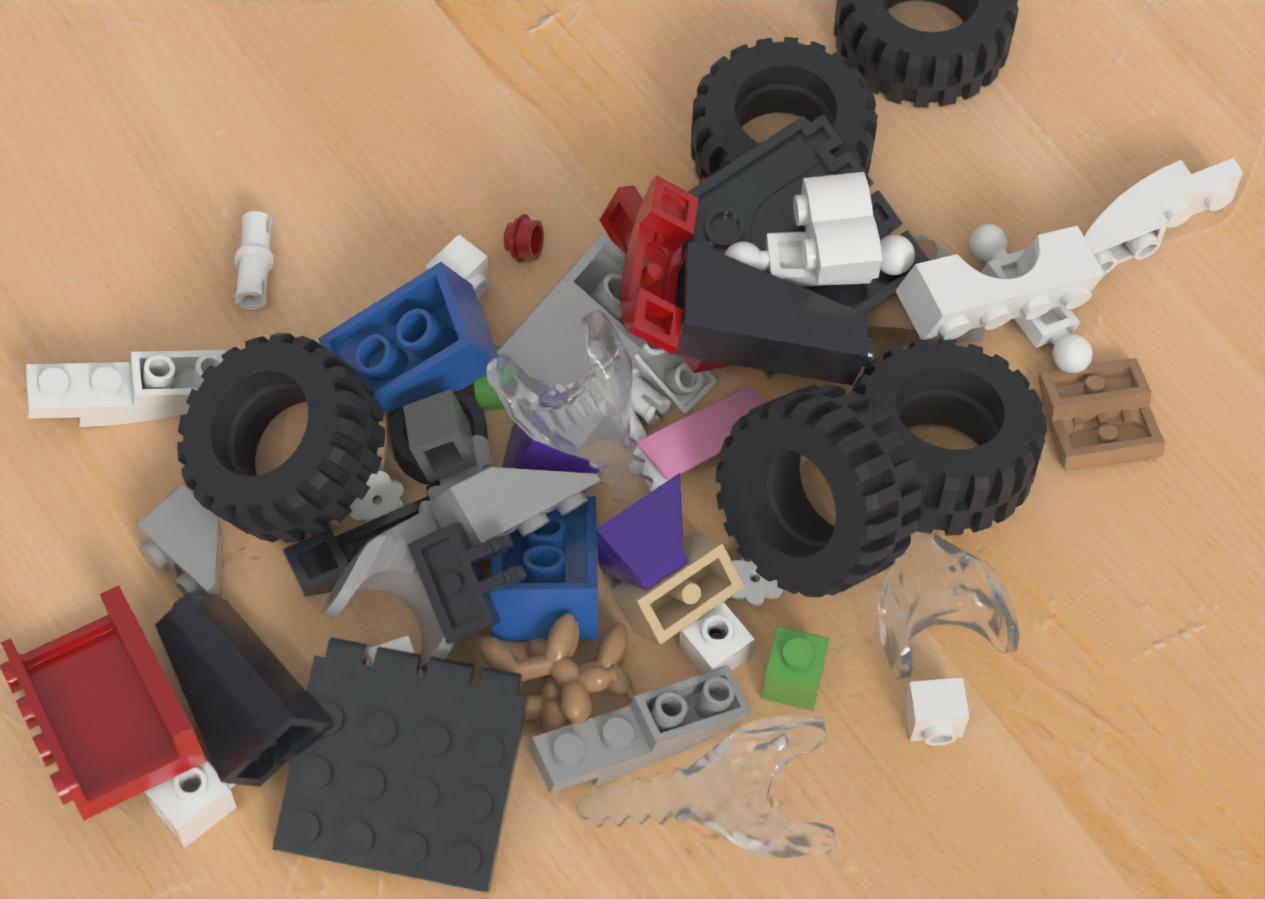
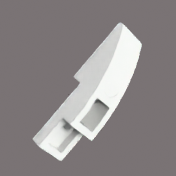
[1084,158,1243,274]
[25,350,229,427]

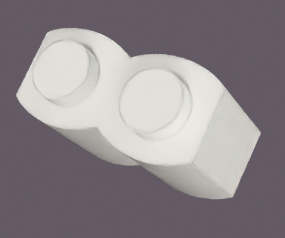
[793,172,882,285]

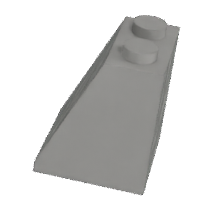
[497,233,675,420]

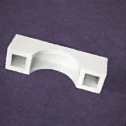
[896,225,1105,340]

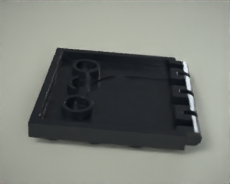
[681,115,929,380]
[272,637,529,893]

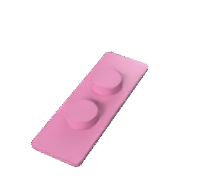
[638,386,766,480]

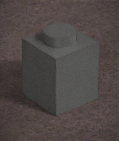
[403,389,477,483]

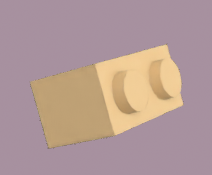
[611,532,745,645]

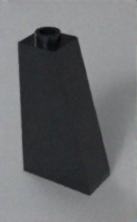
[673,242,874,386]
[155,592,330,787]

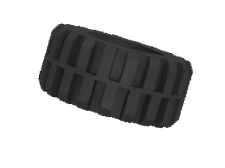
[834,0,1019,108]
[691,37,878,180]
[177,333,385,543]
[852,339,1047,536]
[715,384,921,598]

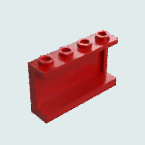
[0,585,207,821]

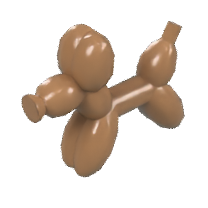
[478,613,620,724]
[523,623,637,732]

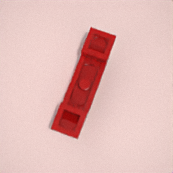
[621,175,699,354]

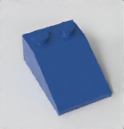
[318,262,502,413]
[490,496,598,642]

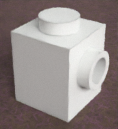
[145,760,237,848]

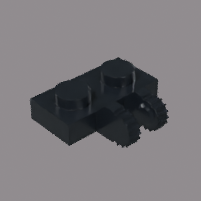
[407,523,526,644]

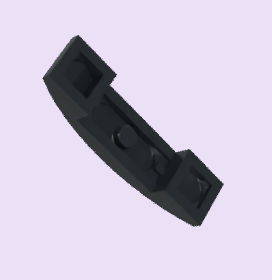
[283,482,440,596]

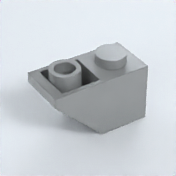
[136,484,225,599]

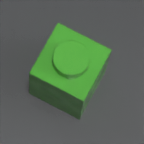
[762,626,830,711]

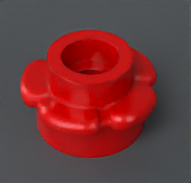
[504,214,544,262]

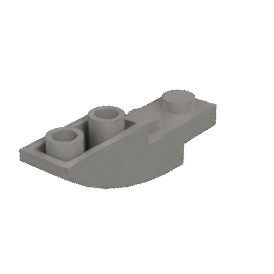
[528,666,751,793]

